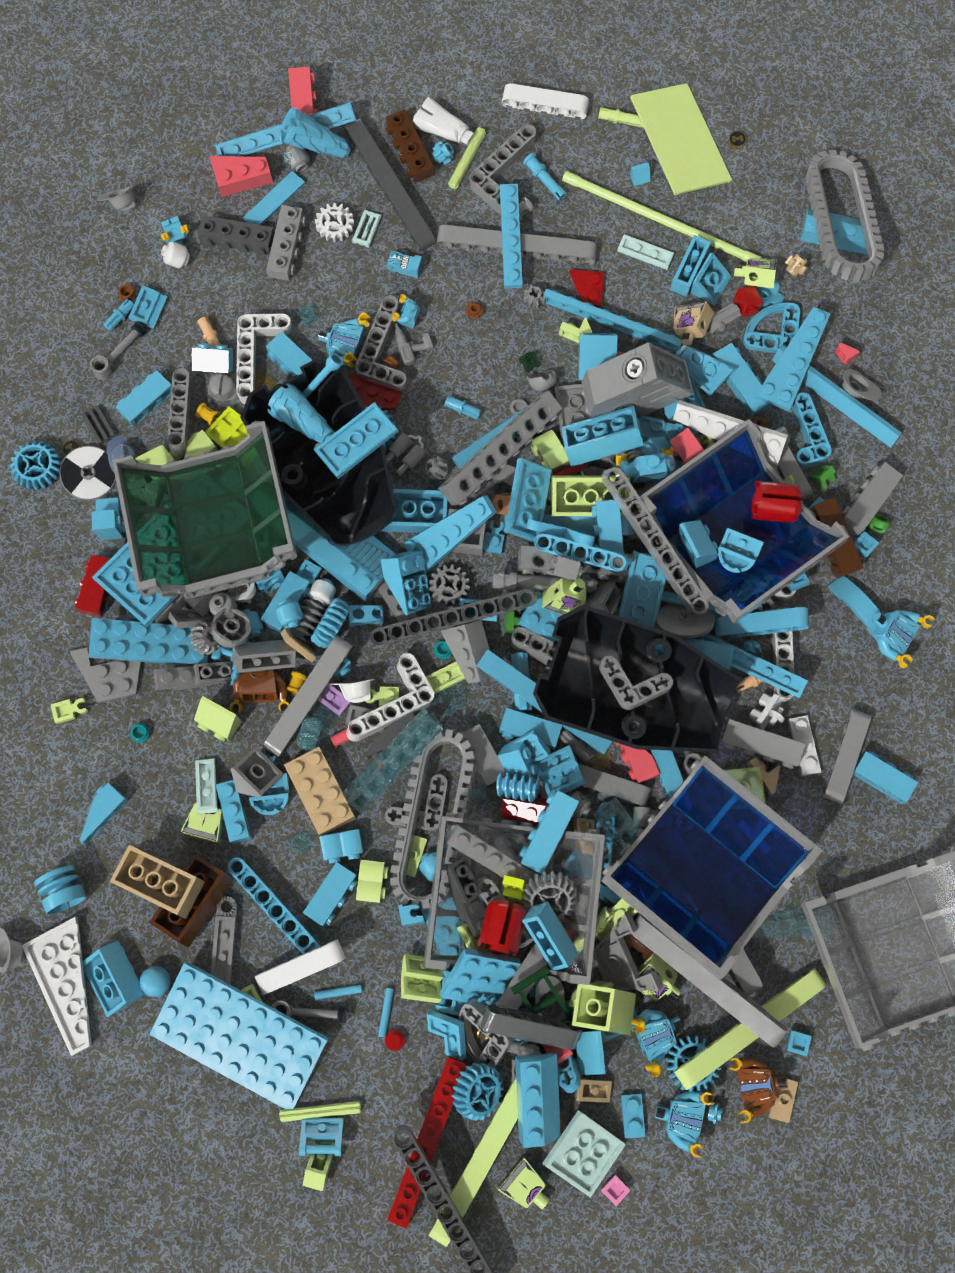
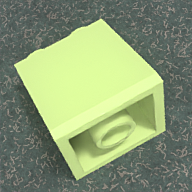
[572,984,636,1035]

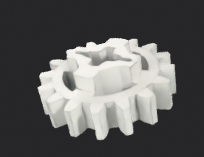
[315,203,354,242]

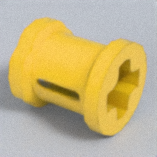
[195,403,220,426]
[286,671,308,694]

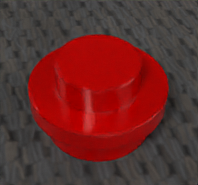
[385,1030,405,1051]

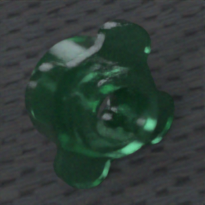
[519,351,540,372]

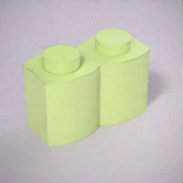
[531,429,570,474]
[356,860,388,903]

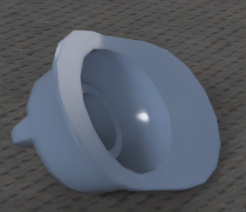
[107,435,138,477]

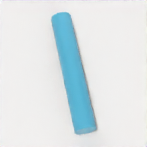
[314,985,362,1000]
[378,988,394,1037]

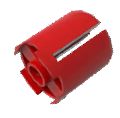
[751,481,802,523]
[477,899,527,956]

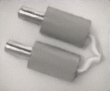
[386,433,426,476]

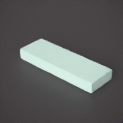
[617,234,674,270]
[195,758,218,814]

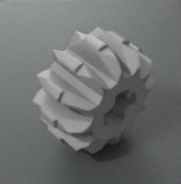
[188,622,220,655]

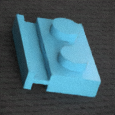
[129,285,167,329]
[504,730,551,763]

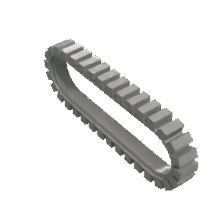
[806,150,884,282]
[390,729,478,911]

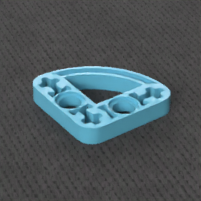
[743,303,800,353]

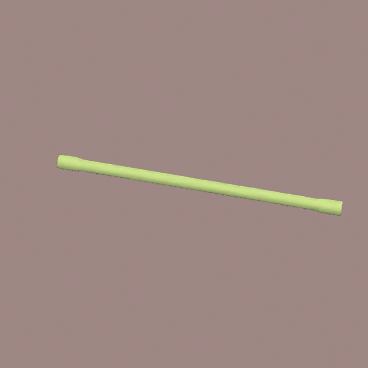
[562,171,762,263]

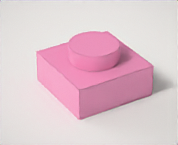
[601,1174,631,1206]

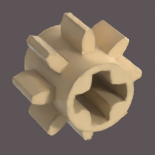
[785,253,809,276]

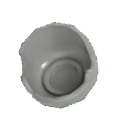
[526,370,557,392]

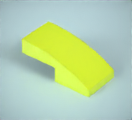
[502,875,525,904]

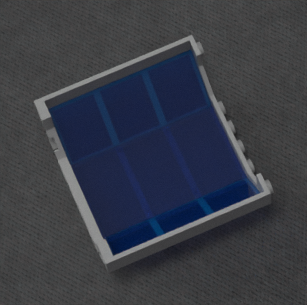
[640,419,849,624]
[602,756,823,980]

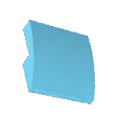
[535,745,586,796]

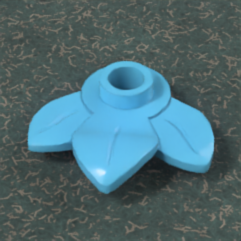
[751,280,785,307]

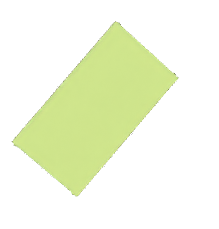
[630,83,732,195]

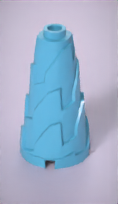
[279,107,350,158]
[268,384,335,444]

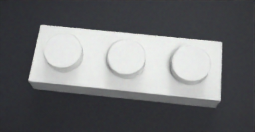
[788,715,821,776]

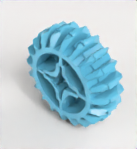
[9,440,61,490]
[311,598,350,649]
[666,1036,722,1092]
[451,1062,504,1121]

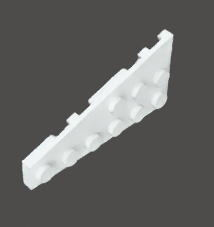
[22,917,92,1056]

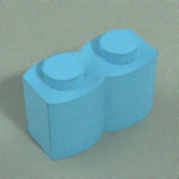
[320,829,364,864]

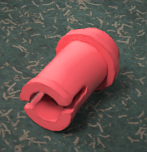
[330,726,355,747]

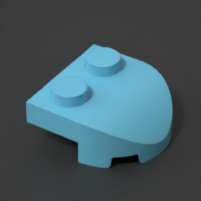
[718,528,764,573]
[249,773,290,815]

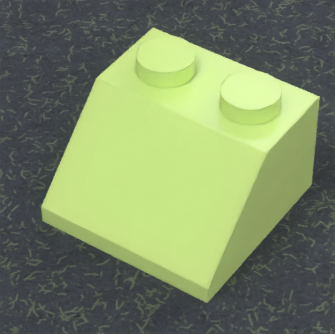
[194,696,242,742]

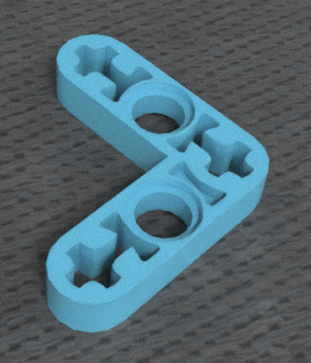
[526,518,595,546]

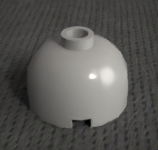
[211,609,251,648]

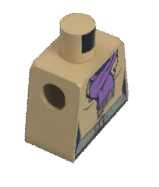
[673,301,714,346]

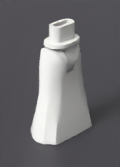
[412,97,475,145]

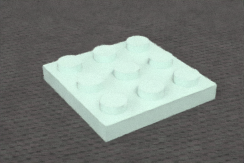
[542,1110,626,1198]

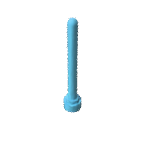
[302,353,343,399]

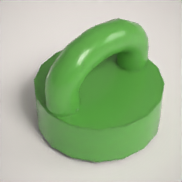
[869,514,891,534]

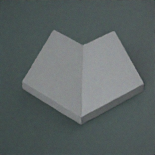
[231,747,283,797]

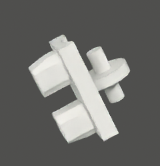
[749,693,784,730]

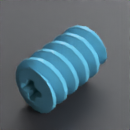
[496,772,540,803]

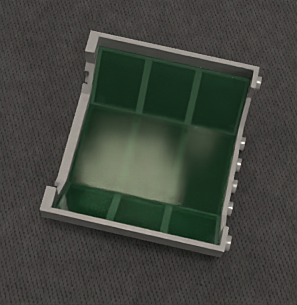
[112,421,297,598]

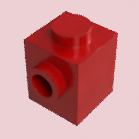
[733,286,763,317]

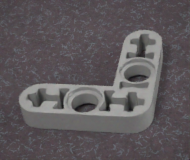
[599,656,673,710]
[385,774,448,831]

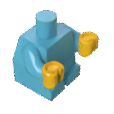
[161,216,189,246]
[392,294,420,328]

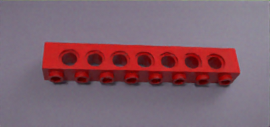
[387,1056,467,1229]

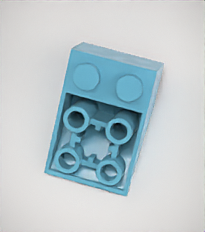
[380,551,432,615]

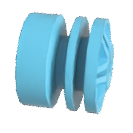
[34,865,87,915]

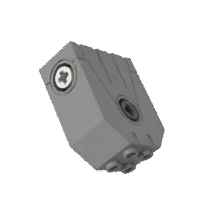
[581,342,694,418]

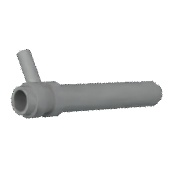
[492,572,597,608]

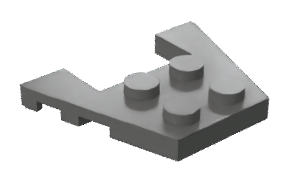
[70,648,141,703]
[593,913,663,991]

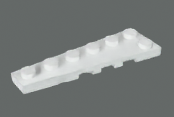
[673,400,788,469]

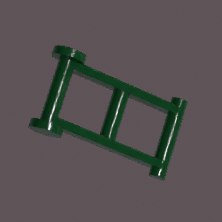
[511,966,574,1046]

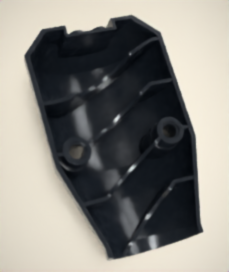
[240,358,399,547]
[533,604,743,755]

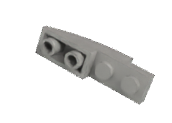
[153,661,233,691]

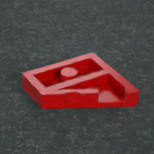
[569,269,604,308]

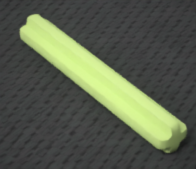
[448,127,486,189]
[279,1101,361,1122]

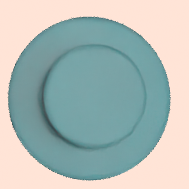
[434,640,452,660]
[130,723,150,743]

